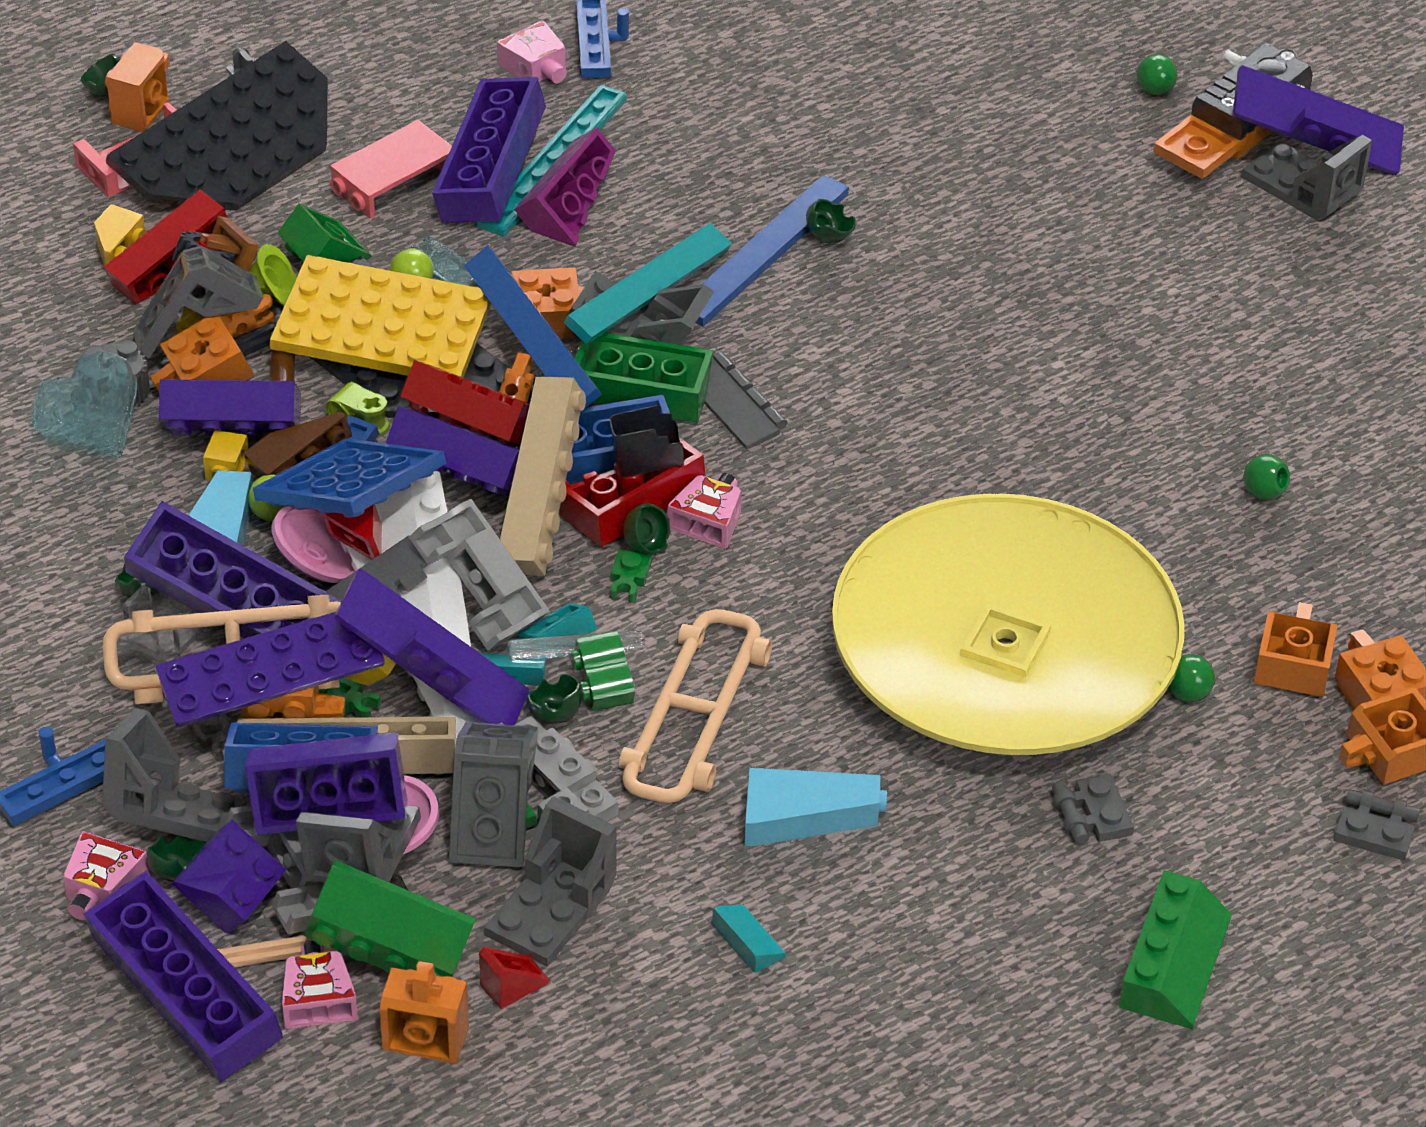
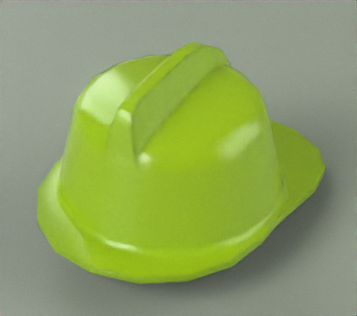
[249,244,297,306]

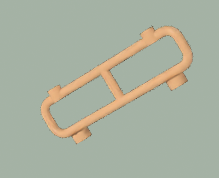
[102,595,341,705]
[619,609,772,803]

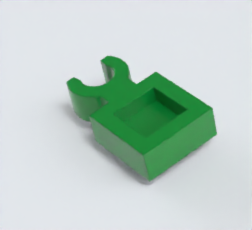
[611,549,652,603]
[319,678,381,718]

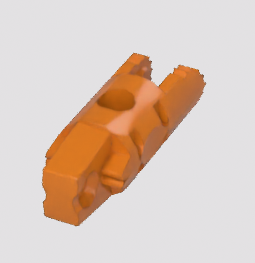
[219,294,274,338]
[499,352,535,402]

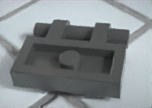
[1052,774,1134,844]
[1333,789,1420,861]

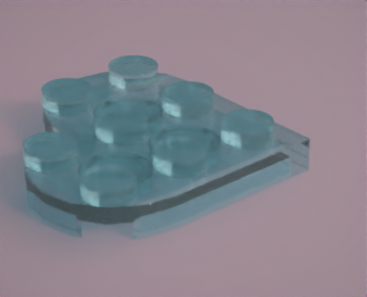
[32,352,137,458]

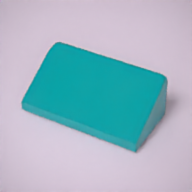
[516,602,597,658]
[480,653,547,686]
[712,904,786,973]

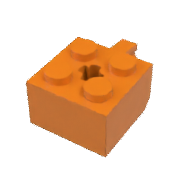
[105,42,170,132]
[512,267,584,341]
[151,315,255,392]
[1254,602,1338,697]
[1335,629,1426,710]
[242,686,346,719]
[1339,686,1426,785]
[379,961,469,1064]

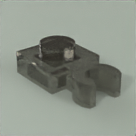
[186,713,231,763]

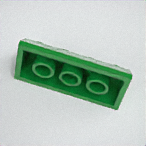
[575,333,713,423]
[304,860,476,977]
[1119,870,1232,1030]

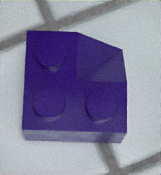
[172,819,287,934]

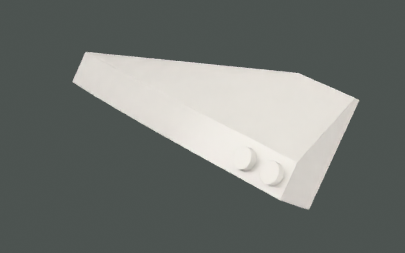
[340,471,480,740]

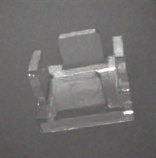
[117,585,214,664]

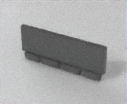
[705,351,787,449]
[325,535,428,601]

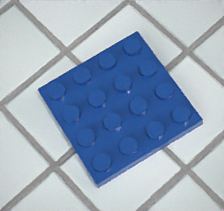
[253,438,446,517]

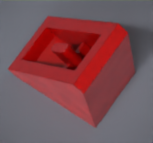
[322,504,382,560]
[479,947,550,1009]

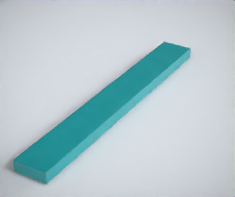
[477,84,627,237]
[564,223,733,344]

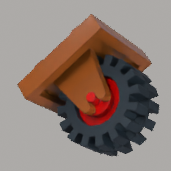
[172,216,259,272]

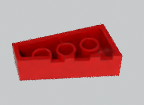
[104,190,228,305]
[400,360,530,448]
[559,440,706,547]

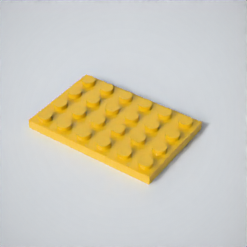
[270,255,492,377]

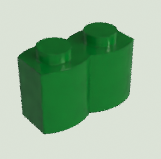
[570,630,635,711]

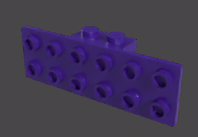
[1232,65,1404,175]
[334,568,529,725]
[156,612,385,727]

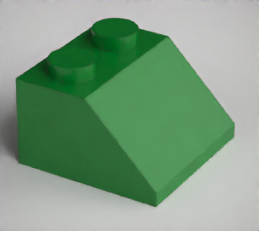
[278,203,372,266]

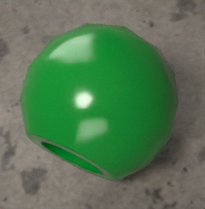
[1136,54,1178,96]
[1243,454,1290,500]
[1169,654,1215,703]

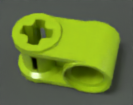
[325,382,389,437]

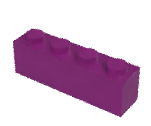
[514,127,616,247]

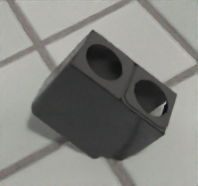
[610,405,684,478]

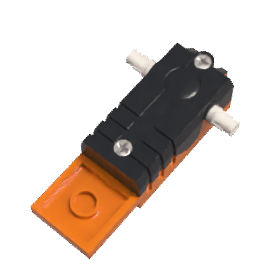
[1153,43,1313,179]

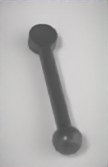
[271,304,284,325]

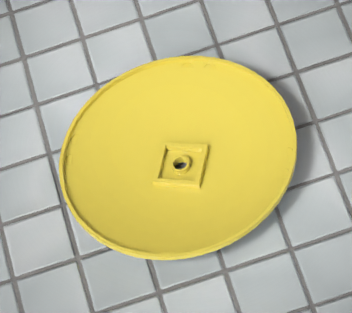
[832,494,1184,755]

